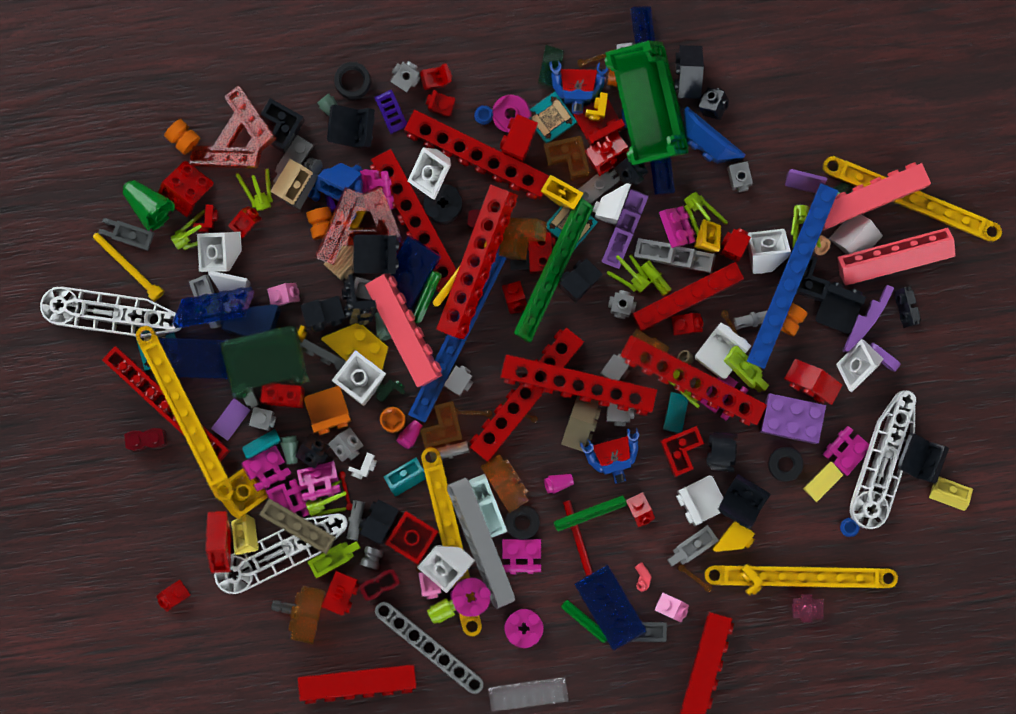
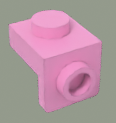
[267,283,300,306]
[418,573,442,599]
[655,593,689,622]

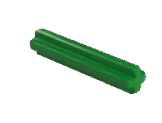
[413,270,442,323]
[561,600,610,643]

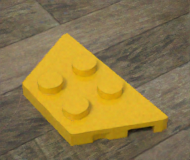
[321,323,389,371]

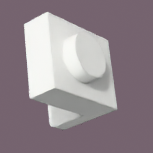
[348,453,377,479]

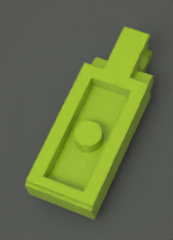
[723,346,769,392]
[307,541,361,579]

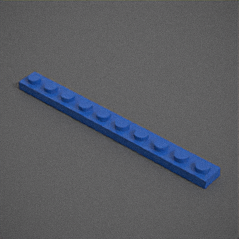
[746,183,838,369]
[408,247,509,423]

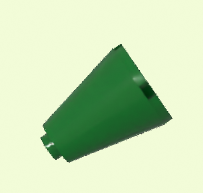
[122,180,175,231]

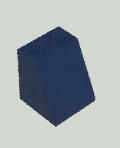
[220,305,281,346]

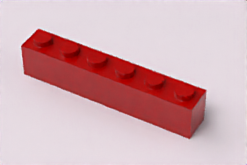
[632,262,744,333]
[680,612,734,714]
[298,664,417,704]

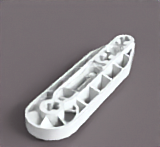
[40,287,183,338]
[849,390,916,529]
[214,513,348,594]

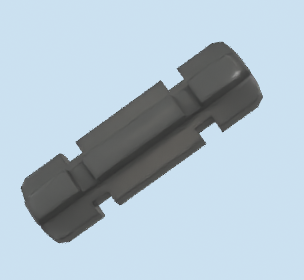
[271,600,310,617]

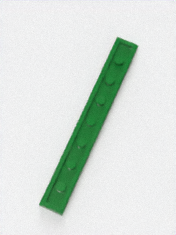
[514,198,594,343]

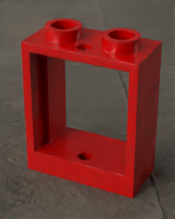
[261,382,305,409]
[206,511,232,573]

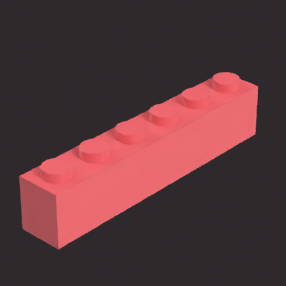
[822,162,931,231]
[837,228,956,286]
[365,274,443,387]

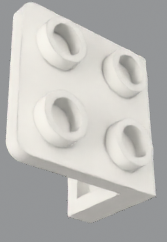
[695,323,751,380]
[676,476,723,526]

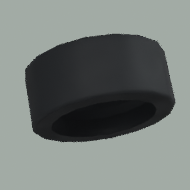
[334,62,371,100]

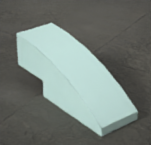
[468,474,507,537]

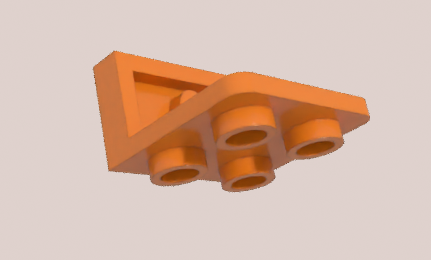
[304,386,352,435]

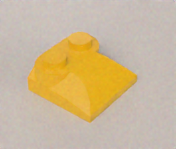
[218,468,268,519]

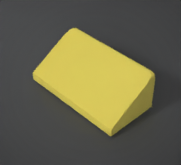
[803,461,843,502]
[929,476,973,511]
[231,514,258,555]

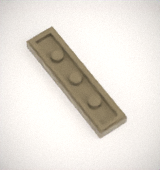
[260,499,336,554]

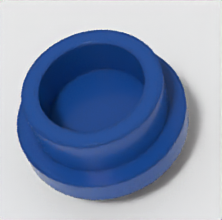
[474,105,493,125]
[840,518,860,537]

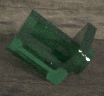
[376,379,406,403]

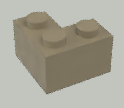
[561,396,601,452]

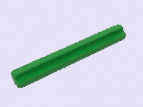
[554,496,627,531]

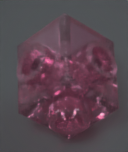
[792,595,823,622]

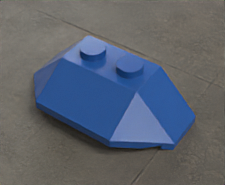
[683,106,746,163]

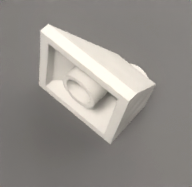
[408,147,451,199]
[593,183,631,226]
[748,229,791,274]
[197,232,242,272]
[208,270,251,307]
[332,350,386,406]
[417,546,475,593]

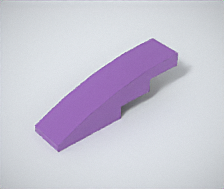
[602,189,649,269]
[842,285,894,353]

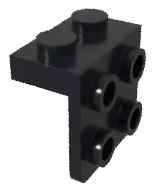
[327,104,375,148]
[353,235,399,274]
[342,274,376,325]
[815,282,866,334]
[898,433,949,484]
[718,474,771,529]

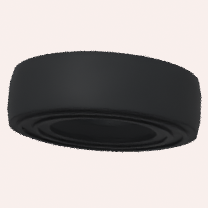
[768,447,803,482]
[505,505,540,540]

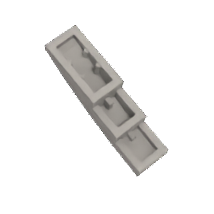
[634,238,716,274]

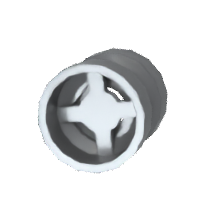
[360,546,384,570]

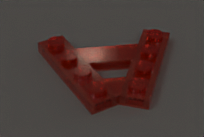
[189,85,277,169]
[315,186,408,265]

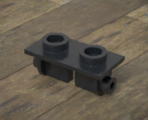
[894,287,921,328]

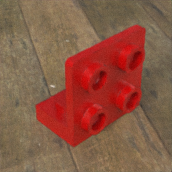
[573,98,625,146]
[158,161,214,217]

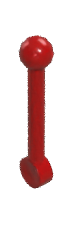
[338,471,353,511]

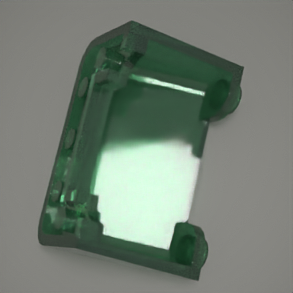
[220,326,309,398]

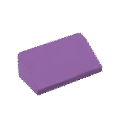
[785,169,827,193]
[211,398,251,441]

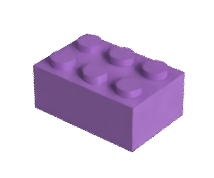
[760,393,826,444]

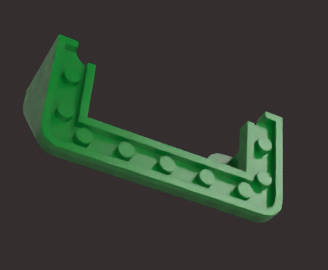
[605,41,689,165]

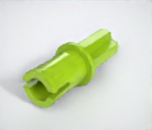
[640,260,671,296]

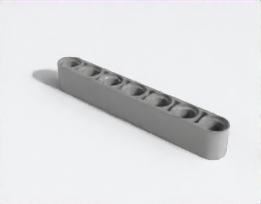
[447,478,515,609]
[375,602,483,694]

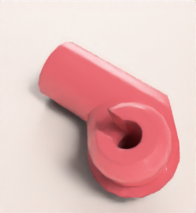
[634,562,652,592]

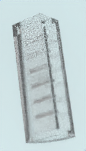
[488,677,569,712]

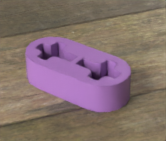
[870,343,901,372]

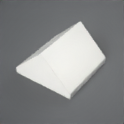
[829,215,883,255]
[836,339,883,392]

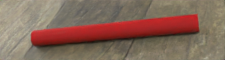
[563,500,593,576]

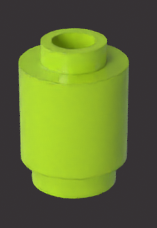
[427,598,456,624]

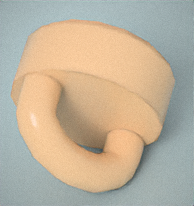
[813,235,831,255]

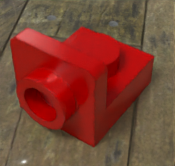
[426,90,456,118]
[228,206,262,239]

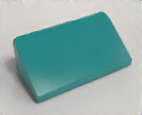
[663,392,689,433]
[242,429,282,459]
[383,457,426,497]

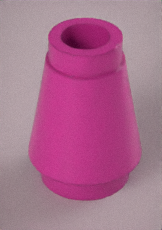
[396,420,423,449]
[544,474,574,494]

